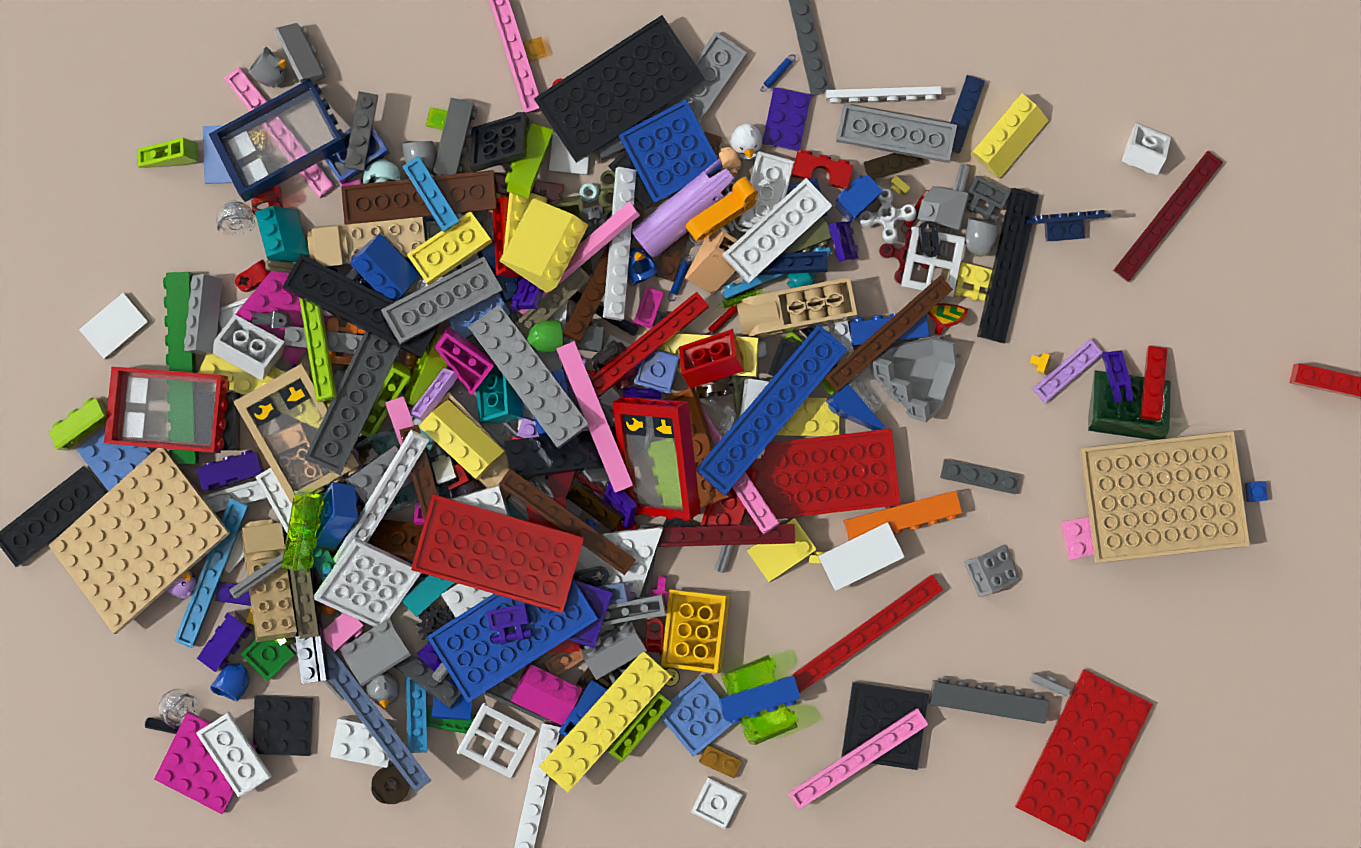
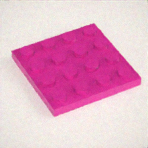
[235,271,335,365]
[154,711,257,814]

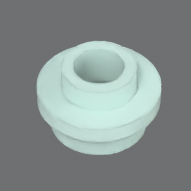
[580,183,599,202]

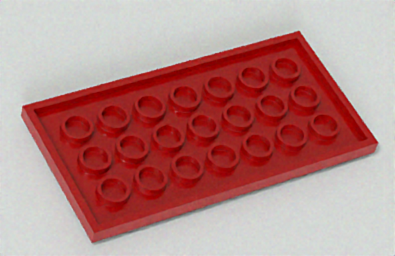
[746,429,901,523]
[411,494,584,613]
[1015,669,1153,842]

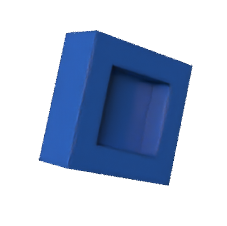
[1245,481,1268,502]

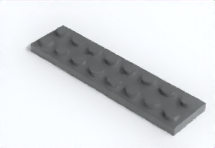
[304,331,400,476]

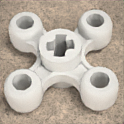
[859,188,917,244]

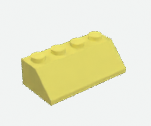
[970,93,1049,179]
[419,400,505,480]

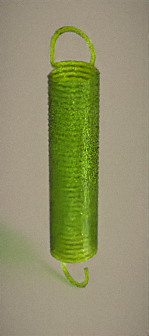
[716,288,763,308]

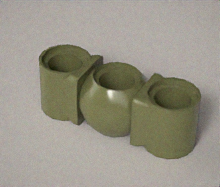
[598,170,615,222]

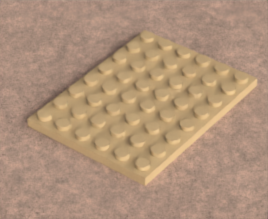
[1080,431,1250,563]
[48,448,230,634]

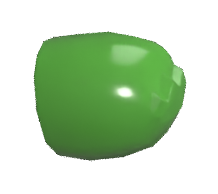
[527,320,563,353]

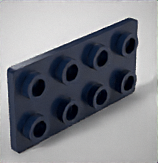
[1026,210,1111,241]

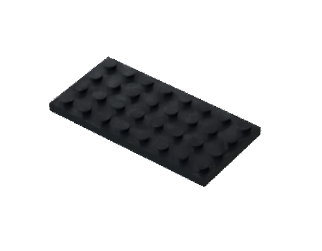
[534,15,705,163]

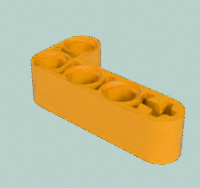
[685,177,758,242]

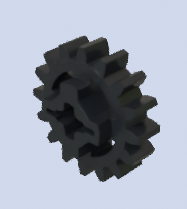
[417,605,455,643]

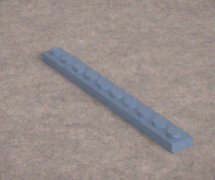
[324,640,431,793]

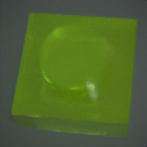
[425,107,448,130]

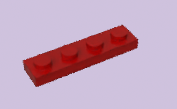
[1141,345,1168,421]

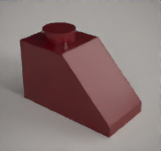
[545,472,576,500]

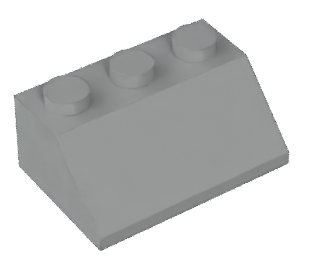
[274,23,326,83]
[341,618,411,686]

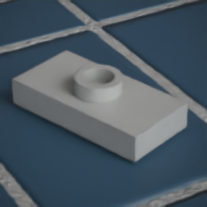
[1030,673,1070,696]

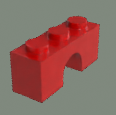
[791,150,853,190]

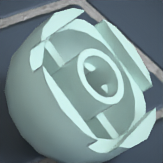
[363,159,401,184]

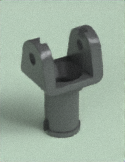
[252,310,291,328]

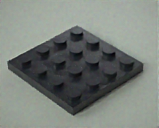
[841,682,929,770]

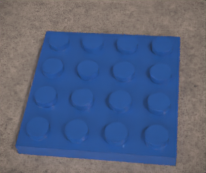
[618,100,722,203]

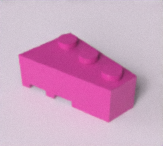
[435,326,494,395]

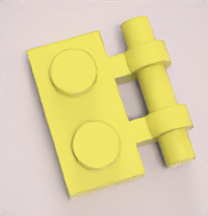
[954,262,992,301]

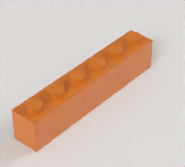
[843,491,962,541]

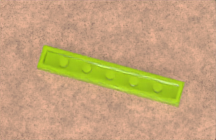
[299,298,337,403]

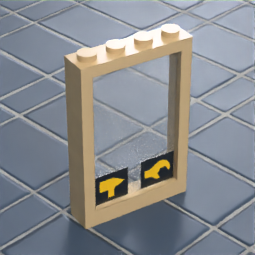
[234,363,361,504]

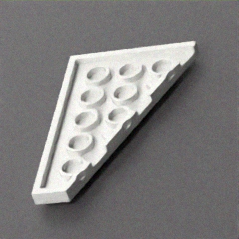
[574,526,663,598]

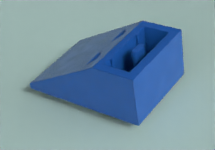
[559,680,608,737]

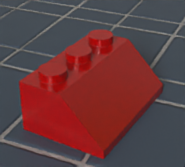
[679,329,744,389]

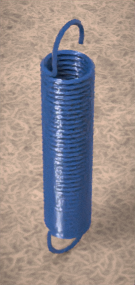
[760,54,796,92]
[668,255,691,301]

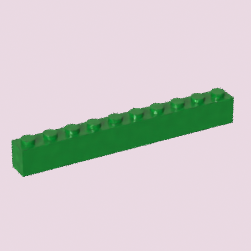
[163,272,199,465]

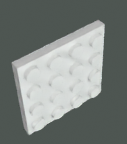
[314,537,421,627]

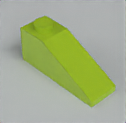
[137,137,198,168]

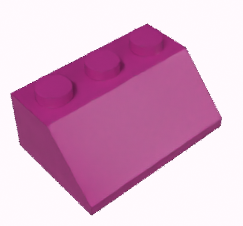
[510,664,582,726]

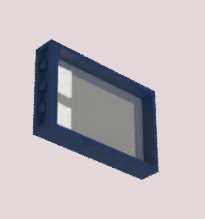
[209,79,347,202]

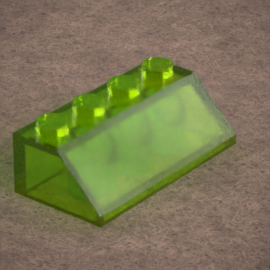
[281,490,324,572]

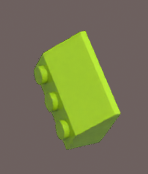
[49,397,107,451]

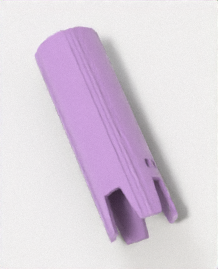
[632,159,734,258]

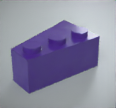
[196,449,264,491]
[197,611,252,672]

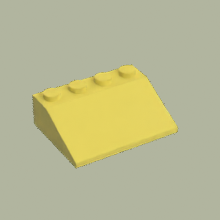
[499,198,588,293]

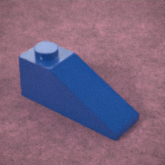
[826,384,885,431]

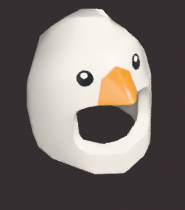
[730,123,762,161]

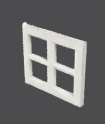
[901,226,966,297]
[457,703,536,779]

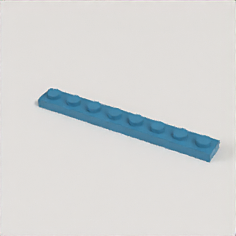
[174,498,249,648]

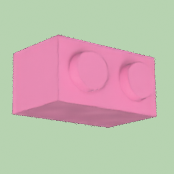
[323,613,366,651]

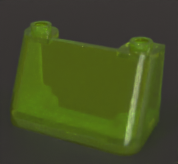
[721,655,798,745]

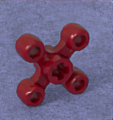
[879,228,930,284]

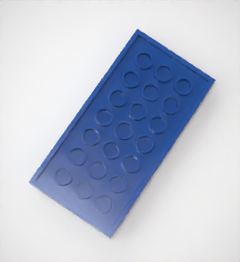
[427,578,599,703]

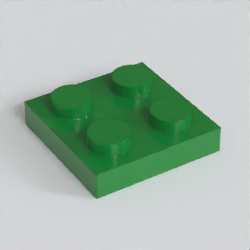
[241,639,296,682]

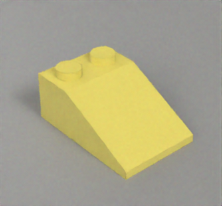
[747,518,817,582]

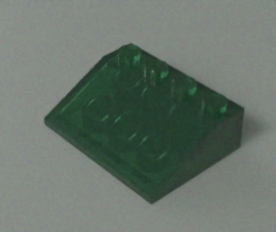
[1088,370,1171,440]

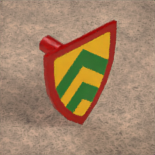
[927,303,968,335]

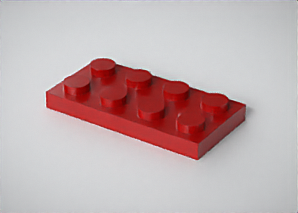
[700,468,759,526]

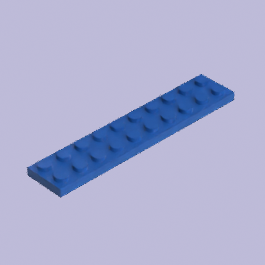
[696,324,848,495]

